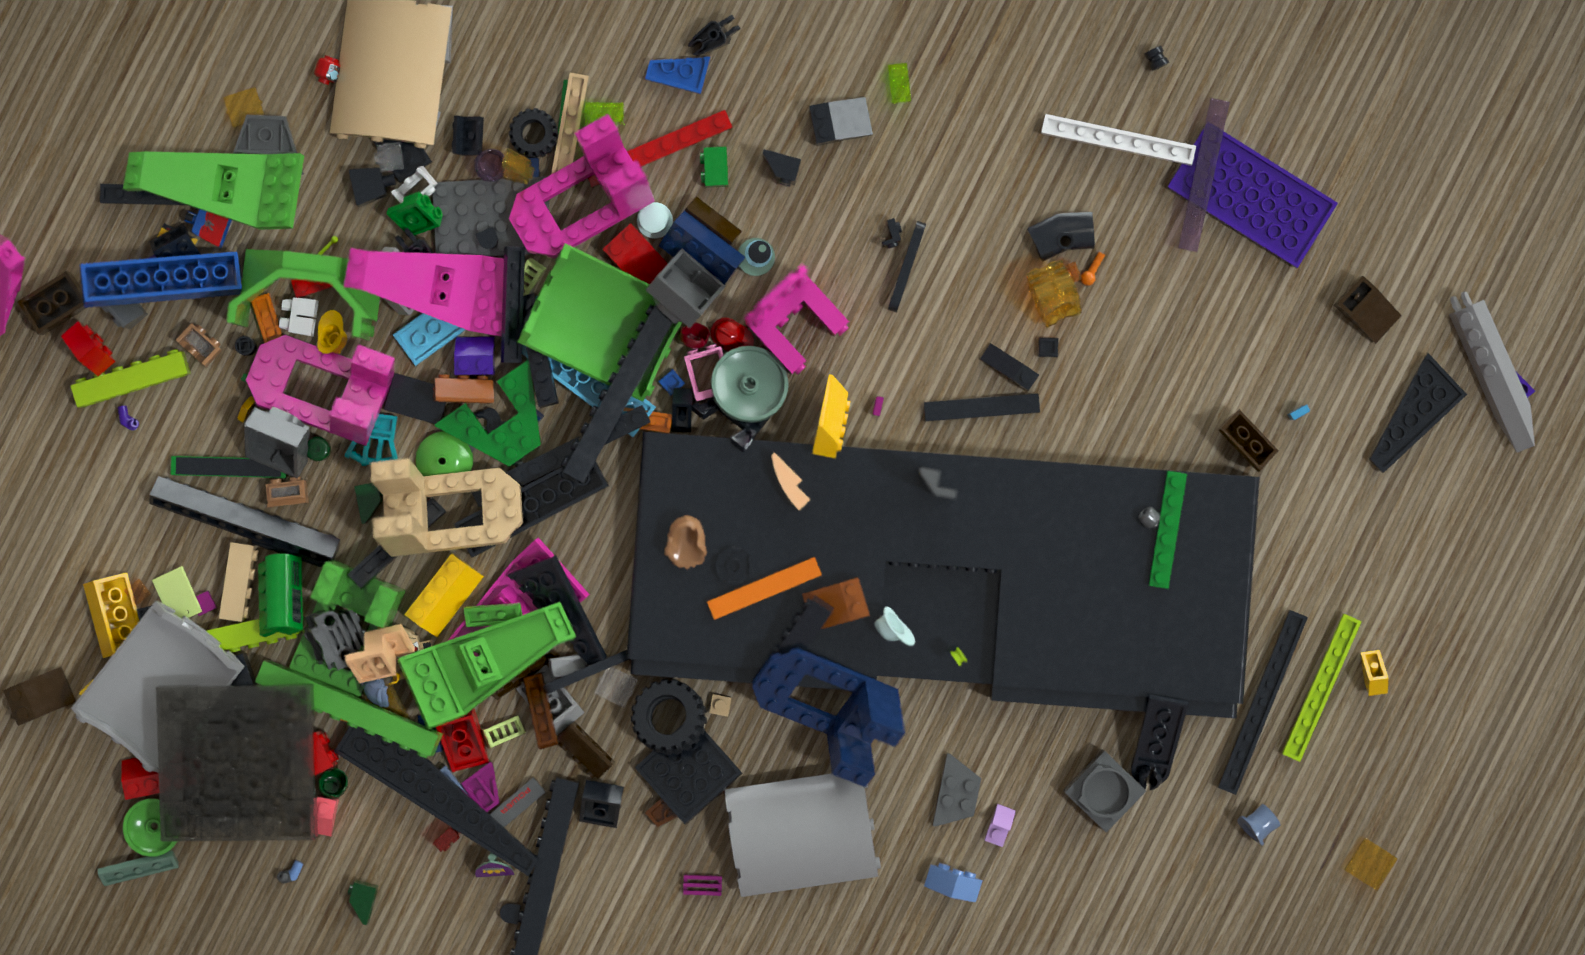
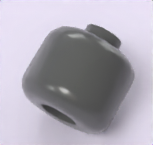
[1138,507,1160,528]

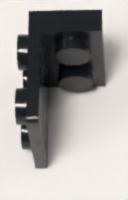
[150,223,201,258]

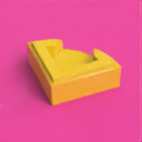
[237,396,255,423]

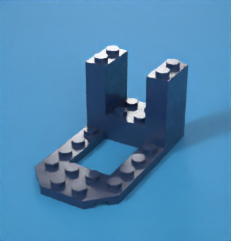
[752,648,905,787]

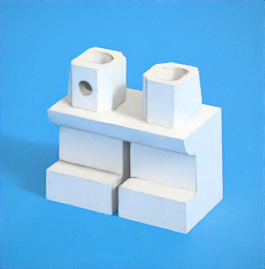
[279,298,319,337]

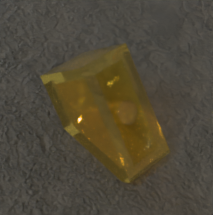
[502,148,534,184]

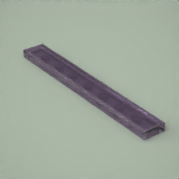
[1178,98,1230,253]

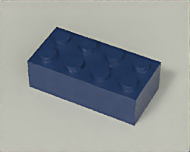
[659,210,746,285]

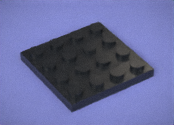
[635,722,743,825]

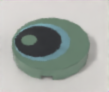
[738,238,775,276]

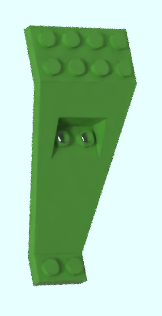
[397,602,576,730]

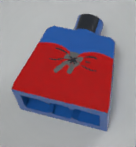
[184,209,232,248]

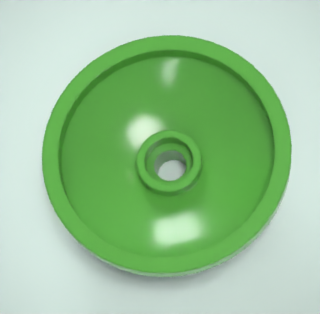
[416,431,473,477]
[123,798,181,857]

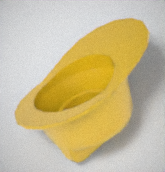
[317,310,347,354]

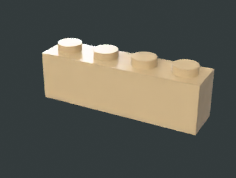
[219,542,259,622]

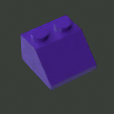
[454,337,495,376]

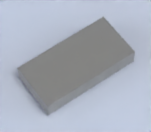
[548,655,588,678]

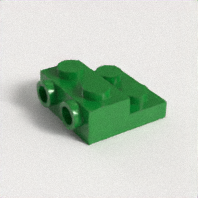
[386,192,443,235]

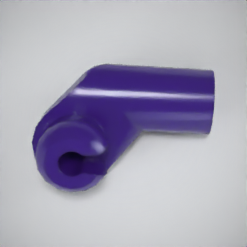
[117,406,139,430]

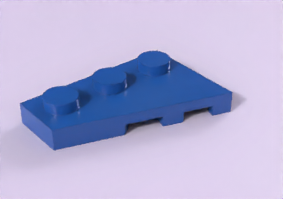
[645,57,711,94]

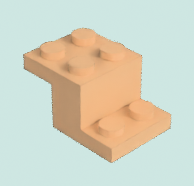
[346,624,415,683]

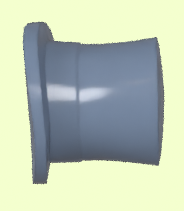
[1238,804,1281,846]

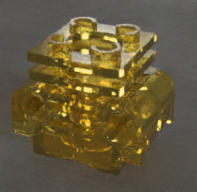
[1026,260,1082,328]

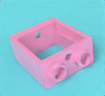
[684,344,724,401]

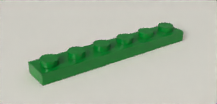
[1149,471,1187,589]

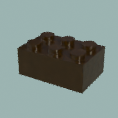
[17,271,86,335]

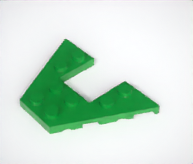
[434,359,541,466]

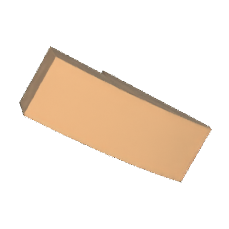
[772,453,810,510]

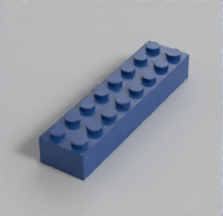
[79,252,242,308]

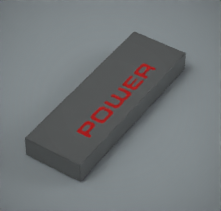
[490,777,546,827]

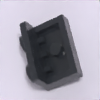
[451,115,484,156]

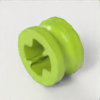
[950,647,967,666]

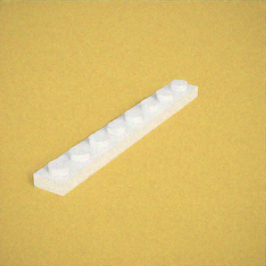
[1041,114,1196,166]

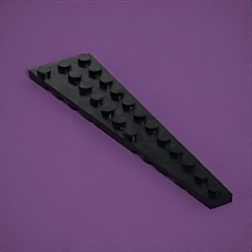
[334,726,539,876]

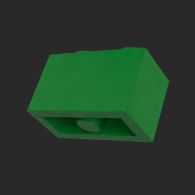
[700,147,729,188]

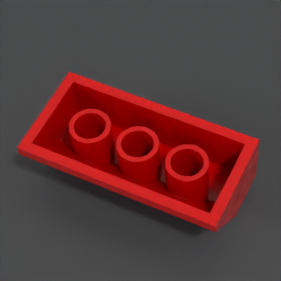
[121,745,205,800]

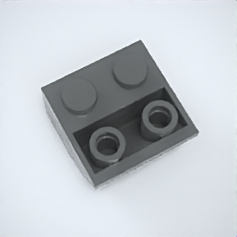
[101,303,148,329]

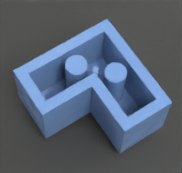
[924,863,983,902]

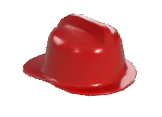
[710,317,754,352]

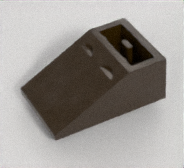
[1333,276,1402,344]

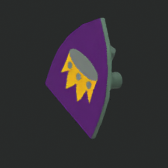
[475,852,515,877]

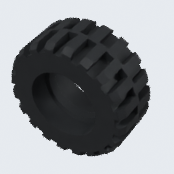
[631,679,707,755]

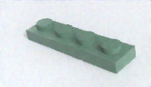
[98,850,179,886]

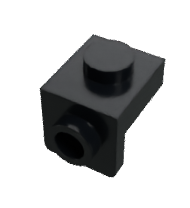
[881,218,902,249]

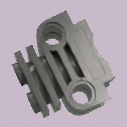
[302,609,365,670]

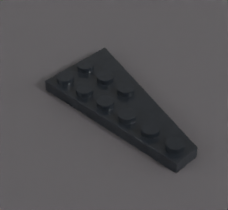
[1369,353,1467,473]
[507,555,607,665]

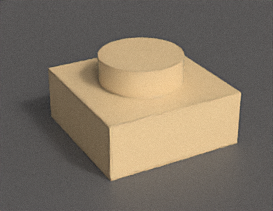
[709,694,732,717]

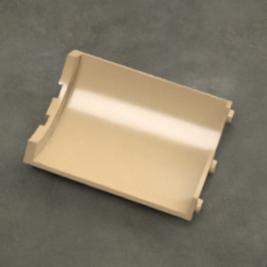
[330,0,452,149]

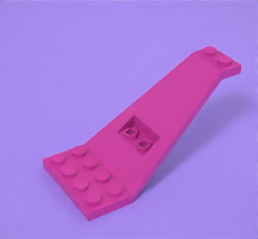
[344,248,504,337]

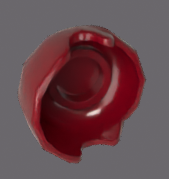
[679,322,710,349]

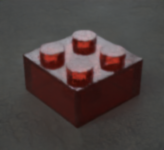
[433,827,461,852]

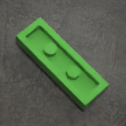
[464,603,522,627]

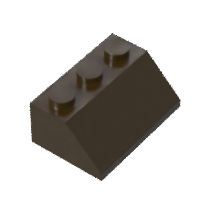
[685,196,742,246]
[1217,409,1279,473]
[557,721,615,779]

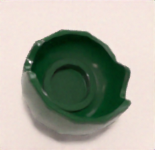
[318,768,348,799]

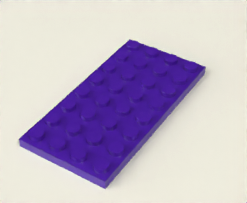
[1167,122,1338,269]

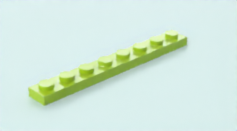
[1282,614,1362,762]

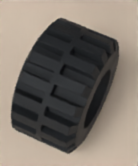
[509,108,558,158]

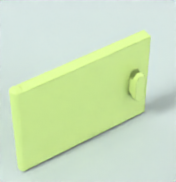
[152,566,202,618]

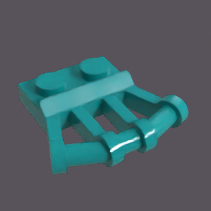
[344,414,399,467]

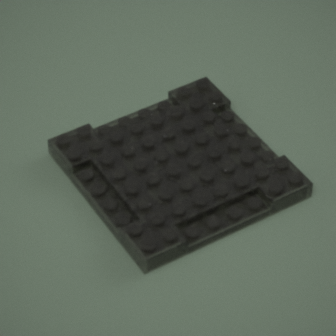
[156,684,318,841]

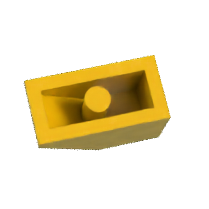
[1361,650,1389,696]

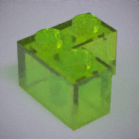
[585,102,625,127]

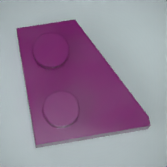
[461,761,500,812]

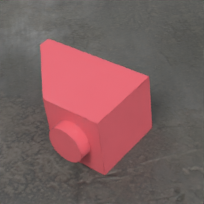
[312,795,339,836]

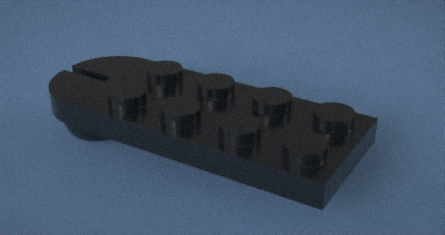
[1131,695,1188,790]

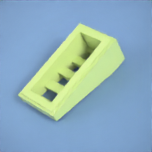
[524,258,546,296]
[482,715,526,749]

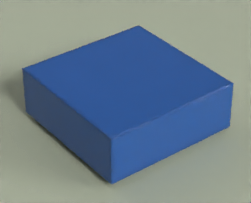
[658,369,685,396]

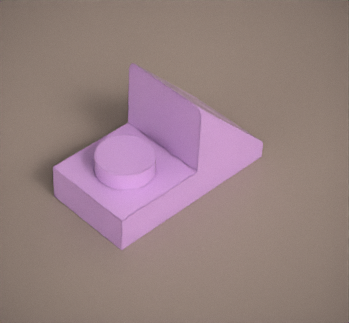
[984,804,1015,847]

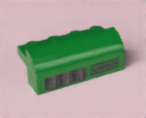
[258,554,303,637]

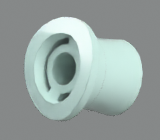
[637,202,673,239]

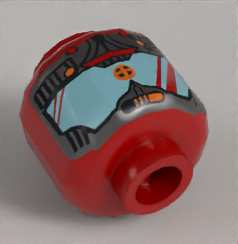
[314,55,340,85]

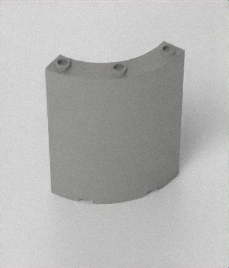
[71,601,245,773]
[725,774,881,897]

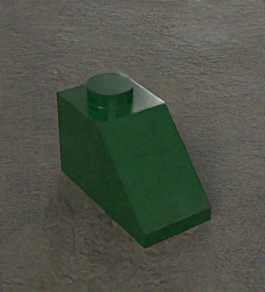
[354,483,383,524]
[347,880,379,925]

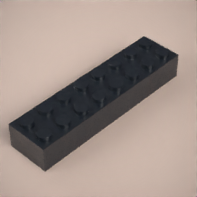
[454,461,609,558]

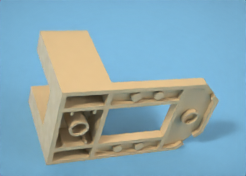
[371,458,523,557]

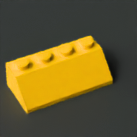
[812,374,851,458]
[404,553,484,637]
[83,572,139,658]

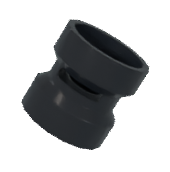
[1144,45,1170,71]
[235,336,257,356]

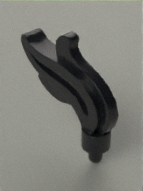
[474,408,507,434]

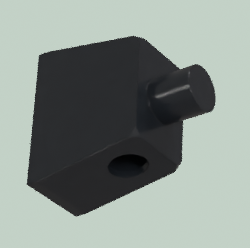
[349,168,396,207]

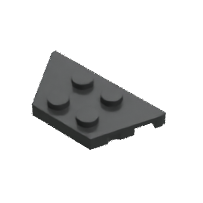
[932,753,981,826]

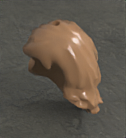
[664,515,707,569]

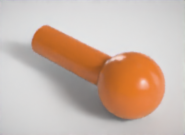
[1080,251,1105,286]

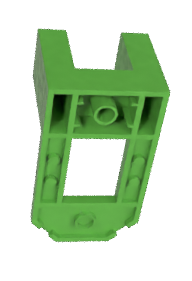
[289,560,406,697]

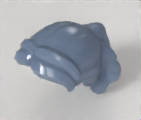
[360,678,390,708]

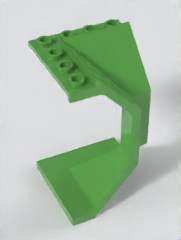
[227,249,380,341]

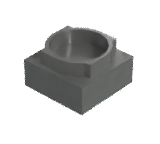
[646,249,726,328]
[244,407,310,479]
[1063,749,1146,833]

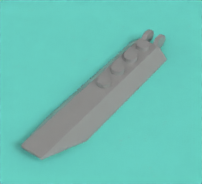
[1449,291,1535,452]

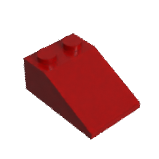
[603,223,668,284]
[436,708,489,772]

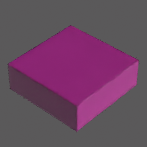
[872,396,884,417]
[196,590,217,616]

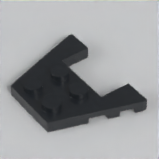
[692,398,770,452]

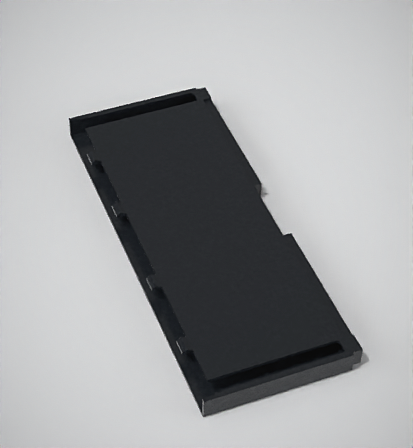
[626,432,1260,718]

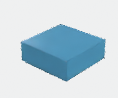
[1287,404,1310,420]

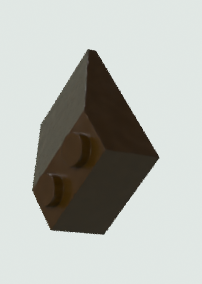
[3,667,76,726]

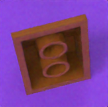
[802,577,869,629]

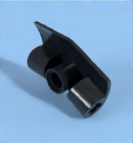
[1027,212,1095,262]

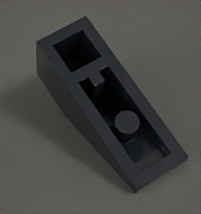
[980,343,1039,391]

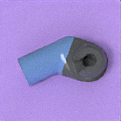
[277,860,303,883]

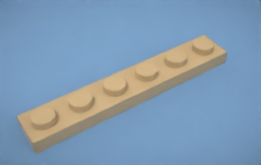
[551,73,589,190]

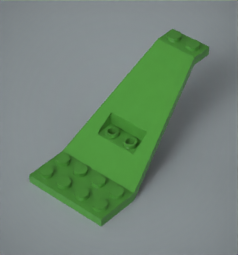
[123,152,304,230]

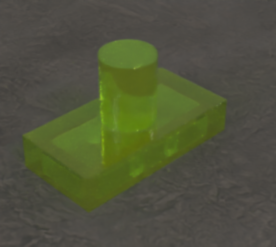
[888,63,911,104]

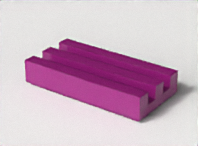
[683,875,722,896]

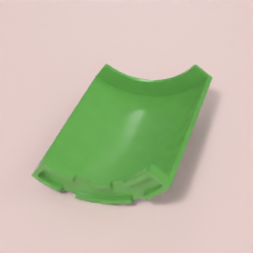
[518,243,682,402]

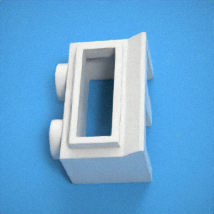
[391,166,438,203]

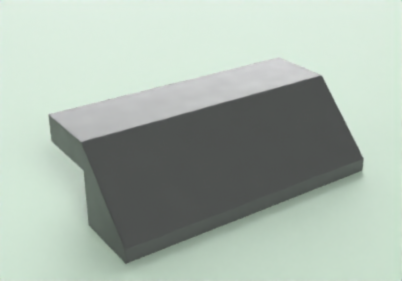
[917,468,957,499]

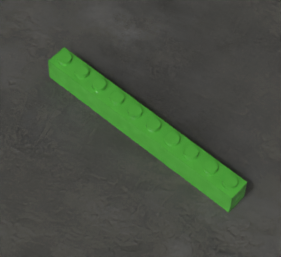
[255,660,443,758]

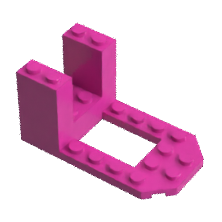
[509,114,655,258]
[744,265,849,375]
[246,335,395,446]

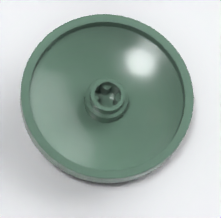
[711,346,788,422]

